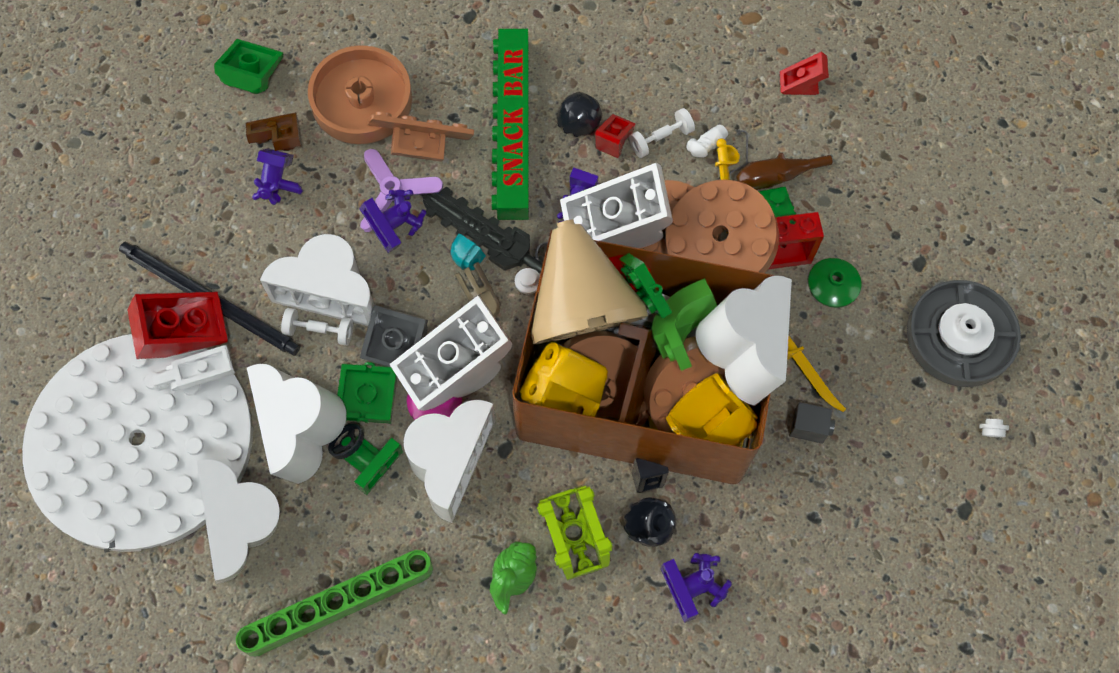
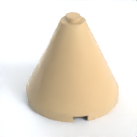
[531,219,648,344]

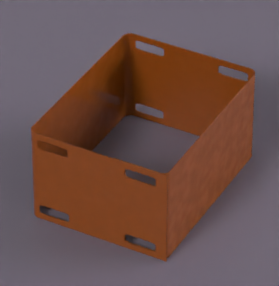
[513,230,775,484]

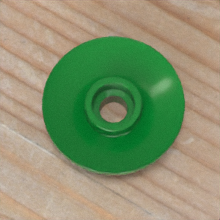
[808,258,862,308]

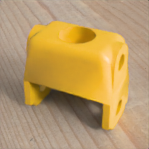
[520,342,608,417]
[666,372,759,446]

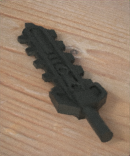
[419,187,543,274]

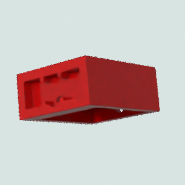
[768,212,824,270]

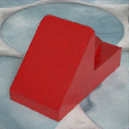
[780,51,829,95]
[595,114,636,158]

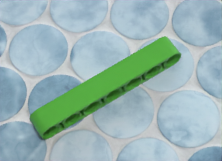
[236,550,433,657]

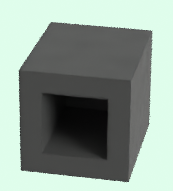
[790,402,835,444]

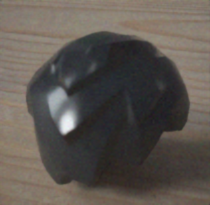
[556,92,602,137]
[624,497,676,547]

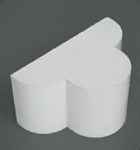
[560,163,673,249]
[260,234,374,326]
[696,276,792,405]
[390,296,512,410]
[247,364,346,484]
[404,400,495,523]
[197,459,279,584]

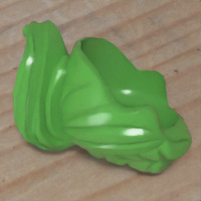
[490,542,537,615]

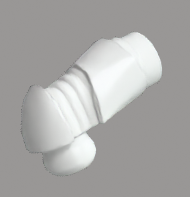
[686,125,728,158]

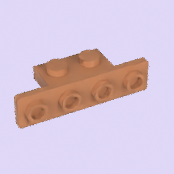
[368,112,474,162]

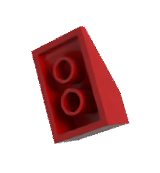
[127,292,228,359]

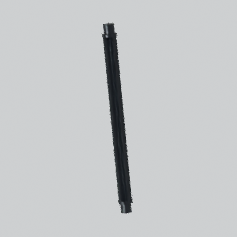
[119,241,300,356]

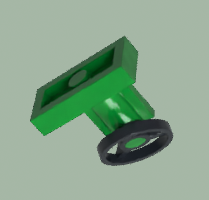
[328,424,403,495]

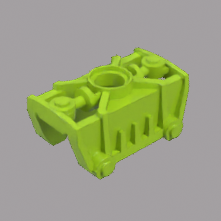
[537,485,613,580]

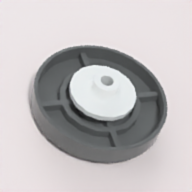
[907,280,1021,387]

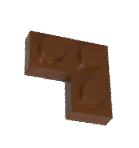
[246,112,301,151]

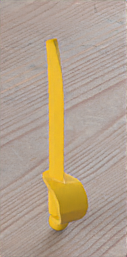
[715,138,740,234]
[787,336,846,412]

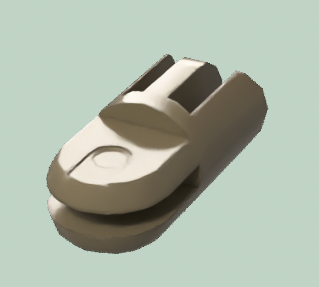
[455,262,501,318]

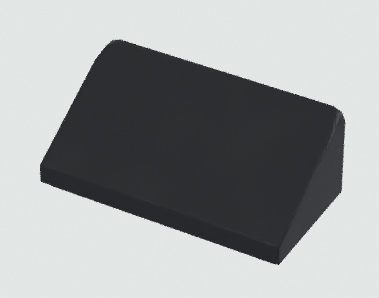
[632,458,669,493]

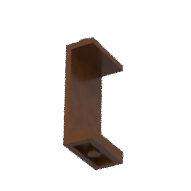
[601,323,657,426]

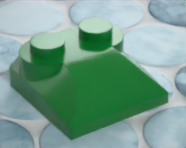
[214,39,283,94]

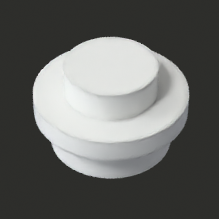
[515,268,540,294]
[979,419,1009,437]

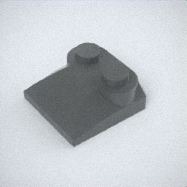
[360,305,428,367]

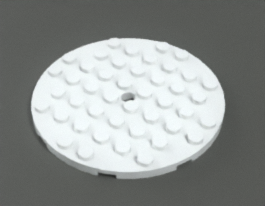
[22,334,253,552]

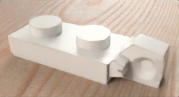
[152,345,235,391]

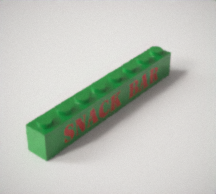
[492,29,529,220]

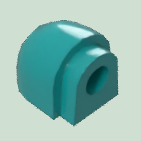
[450,234,486,271]

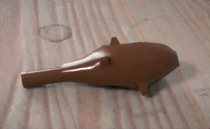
[736,152,833,190]

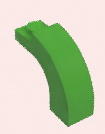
[652,278,717,371]

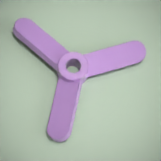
[360,149,443,232]

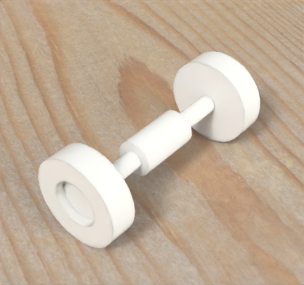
[629,108,695,158]
[281,308,353,346]

